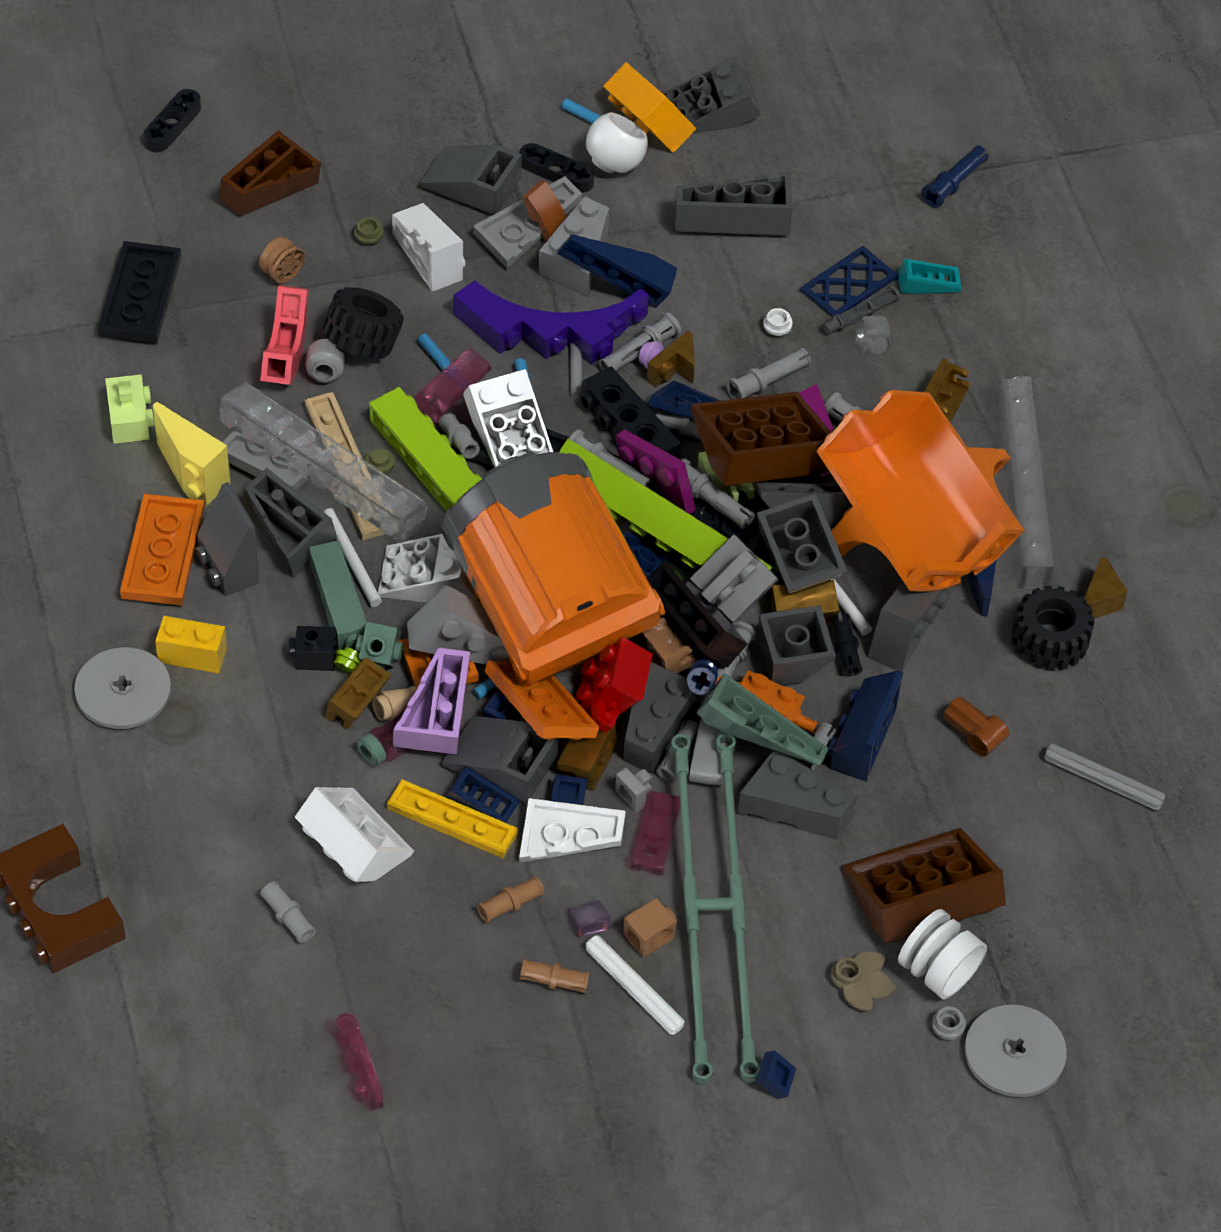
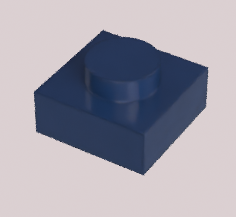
[551,774,587,805]
[757,1050,796,1099]

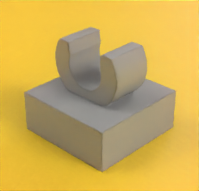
[615,768,653,813]

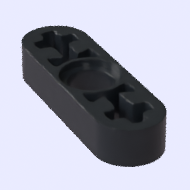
[144,89,201,152]
[519,143,594,193]

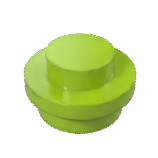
[333,647,362,674]

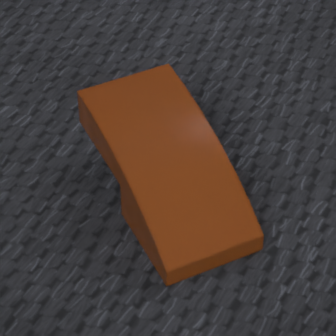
[523,180,567,243]

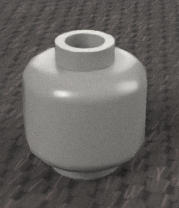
[305,339,345,383]

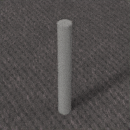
[570,344,582,398]

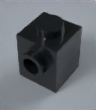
[289,626,336,671]

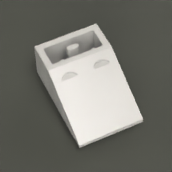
[463,369,553,467]
[378,534,477,602]

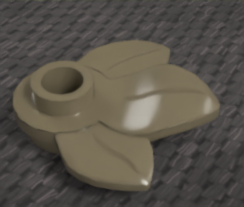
[831,951,896,1011]

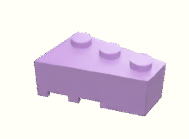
[393,648,470,755]

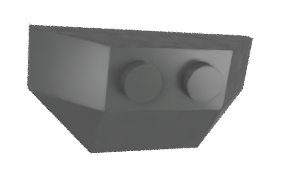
[755,482,853,529]

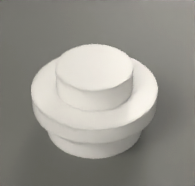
[763,308,793,336]

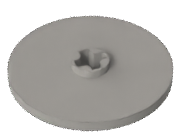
[74,647,171,729]
[965,1005,1067,1097]

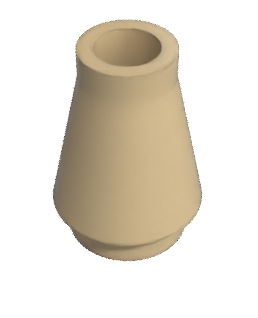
[372,686,417,722]

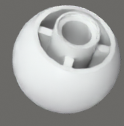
[586,113,648,173]

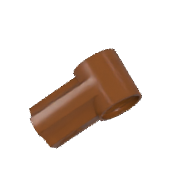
[943,697,1009,757]

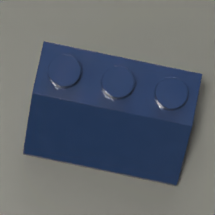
[828,670,904,782]

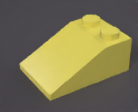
[153,402,230,506]

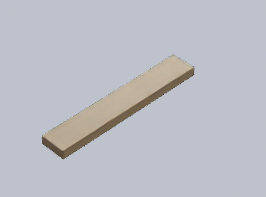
[304,392,392,541]

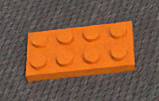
[120,494,205,606]
[485,660,599,740]

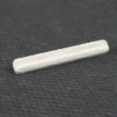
[586,935,684,1035]

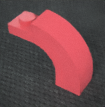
[260,285,309,385]

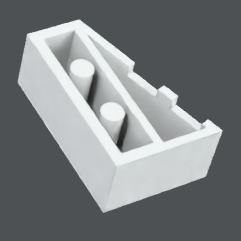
[392,203,465,292]

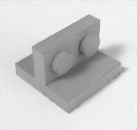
[690,535,779,622]

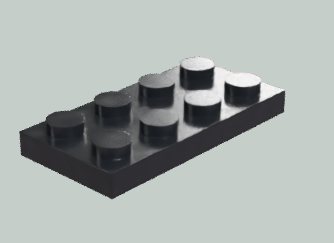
[98,241,182,343]

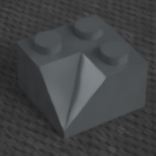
[757,605,836,685]

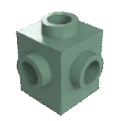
[356,622,403,670]

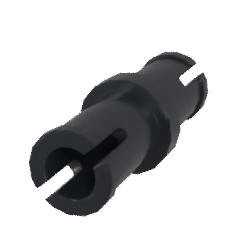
[830,613,863,677]

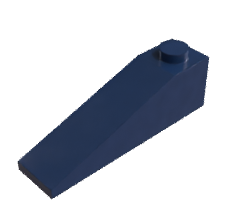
[556,234,677,308]

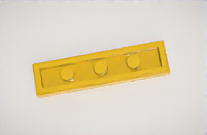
[387,779,518,859]

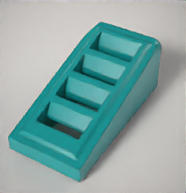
[897,258,962,294]

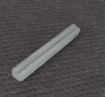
[1044,743,1165,810]

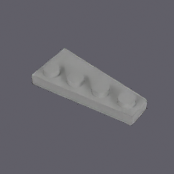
[473,176,582,268]

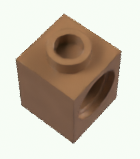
[623,898,677,958]

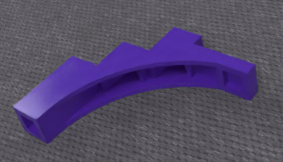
[453,280,649,365]

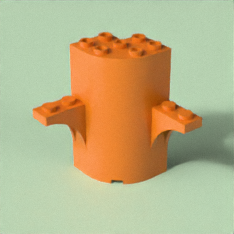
[816,390,1025,591]

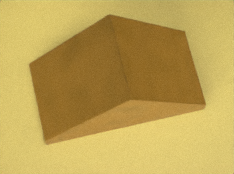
[1085,557,1127,619]

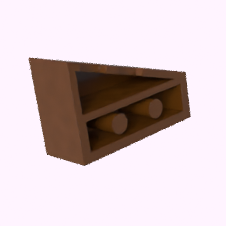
[219,130,321,216]

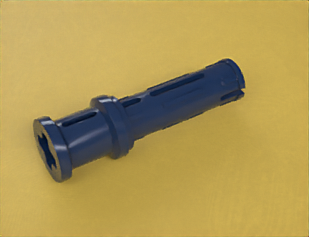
[921,145,989,208]
[687,651,718,695]

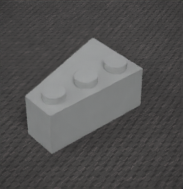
[539,196,609,297]
[407,585,510,665]

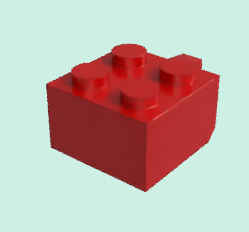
[576,636,653,733]

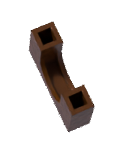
[0,824,126,974]

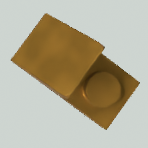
[647,330,695,388]

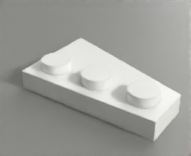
[519,798,626,863]

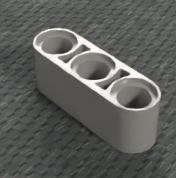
[689,718,730,787]

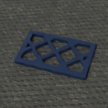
[799,246,898,317]

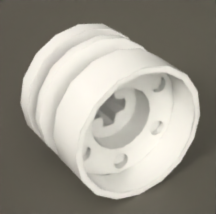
[898,909,987,999]

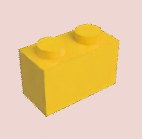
[155,616,227,674]

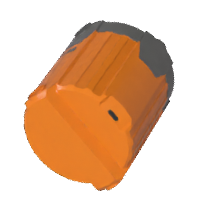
[440,452,665,684]

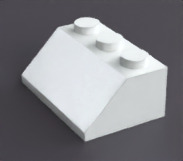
[295,787,414,882]

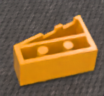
[603,62,697,153]

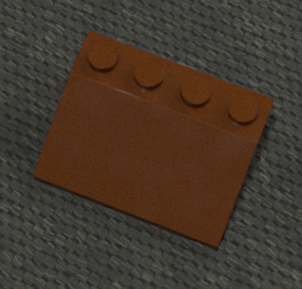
[690,392,831,486]
[842,828,1006,944]

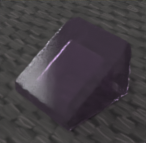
[568,900,611,938]

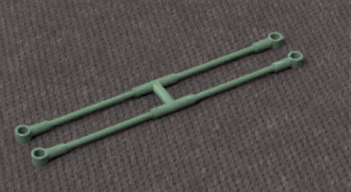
[671,733,760,1085]

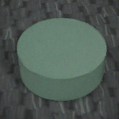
[357,733,386,766]

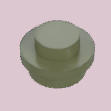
[354,217,383,244]
[365,448,395,477]

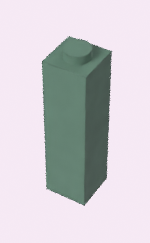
[309,540,366,651]

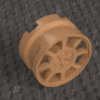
[259,237,305,284]

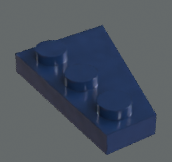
[649,380,721,419]

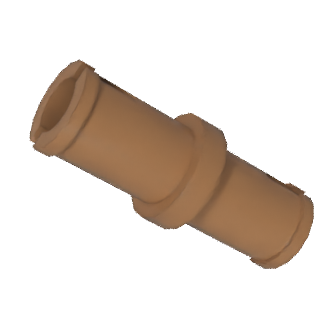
[477,876,544,923]
[520,958,590,994]

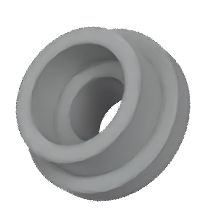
[932,1007,966,1040]

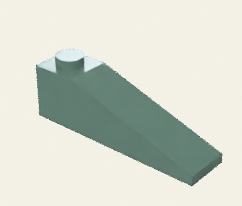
[697,673,828,766]

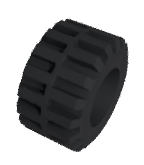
[322,287,404,359]
[1012,585,1095,671]

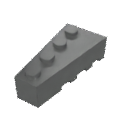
[675,172,792,235]

